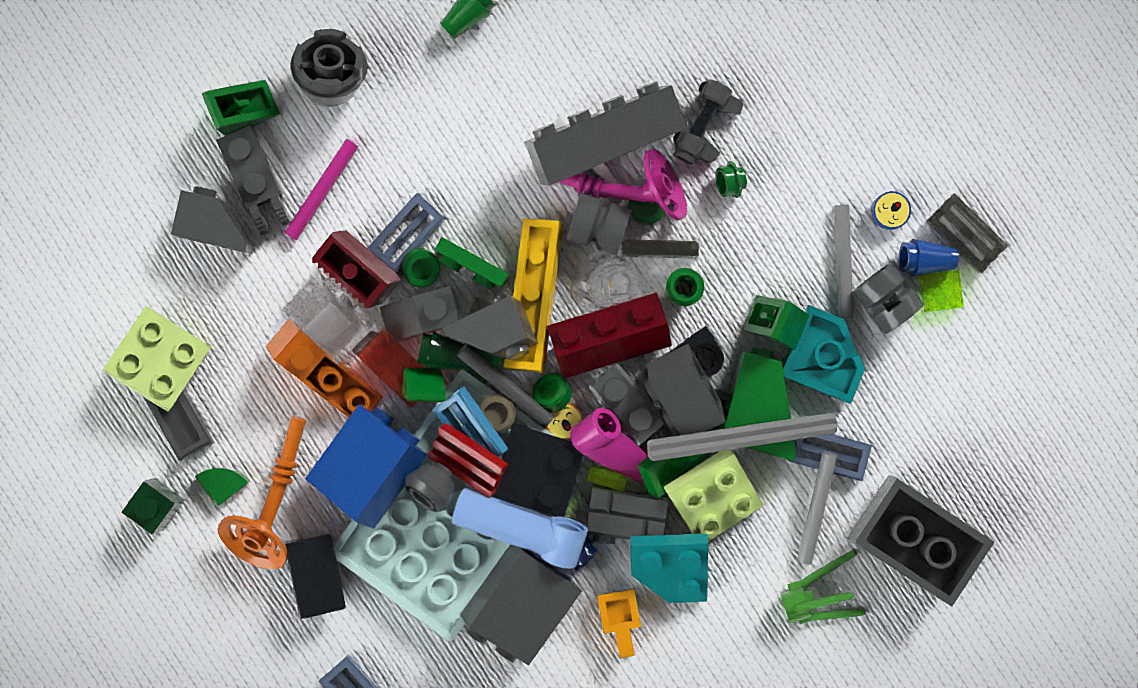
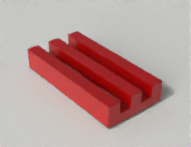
[427,423,508,498]

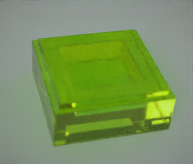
[919,270,964,312]
[586,465,627,492]

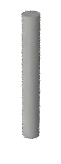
[834,205,853,318]
[797,451,837,565]

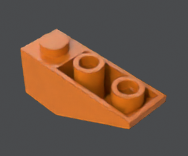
[265,318,383,418]

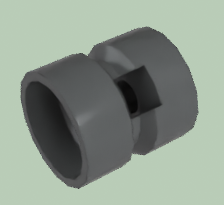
[566,193,632,256]
[853,262,925,334]

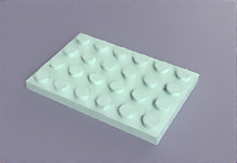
[333,369,585,643]

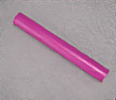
[284,138,359,240]

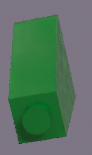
[718,347,796,461]

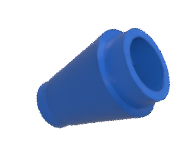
[898,239,959,277]

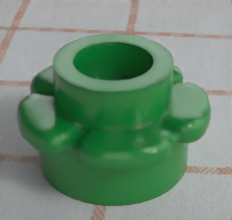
[715,161,747,198]

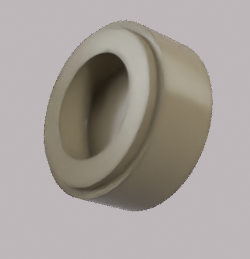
[479,394,516,432]

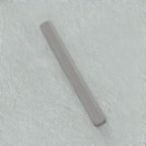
[647,413,837,461]

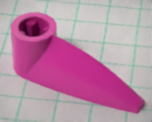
[570,408,648,484]

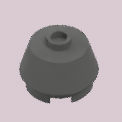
[290,29,368,107]

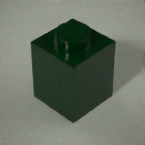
[121,478,185,535]

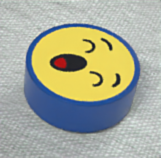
[871,191,911,230]

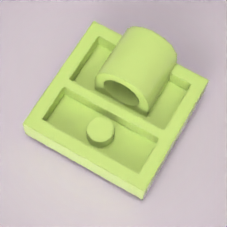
[102,306,211,412]
[664,450,764,541]

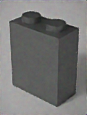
[460,544,582,666]

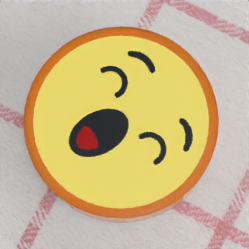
[546,403,583,440]

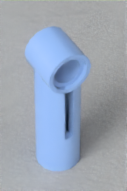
[452,487,588,569]

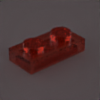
[355,327,424,408]

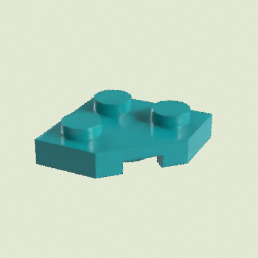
[783,305,865,404]
[630,534,709,603]

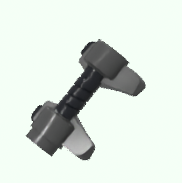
[673,79,743,165]

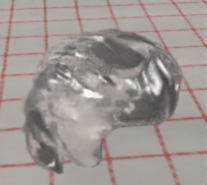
[568,254,642,313]

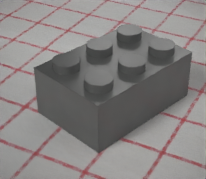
[847,475,994,607]

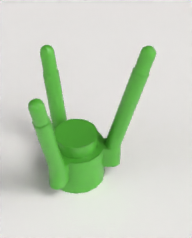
[781,550,866,624]

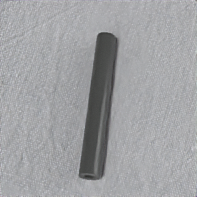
[457,344,554,427]

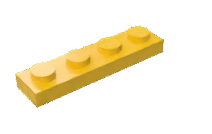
[504,218,563,373]

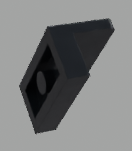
[284,534,346,619]

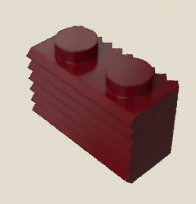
[312,230,402,308]

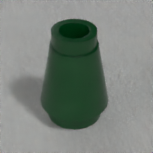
[417,332,475,370]

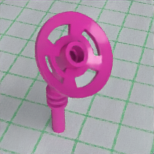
[559,149,687,221]

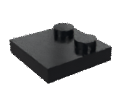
[491,423,583,517]

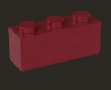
[547,292,672,379]

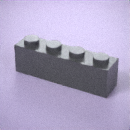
[524,81,687,185]

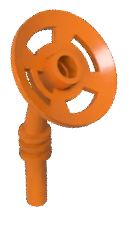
[217,416,306,569]

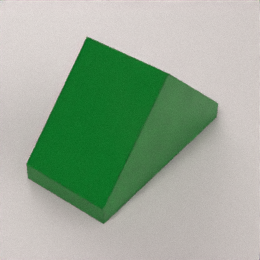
[201,79,280,136]
[742,295,809,350]

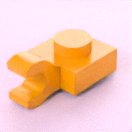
[597,588,641,658]

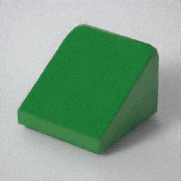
[402,367,446,402]

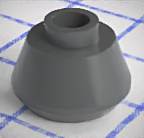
[405,462,455,512]

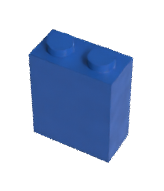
[305,404,428,529]

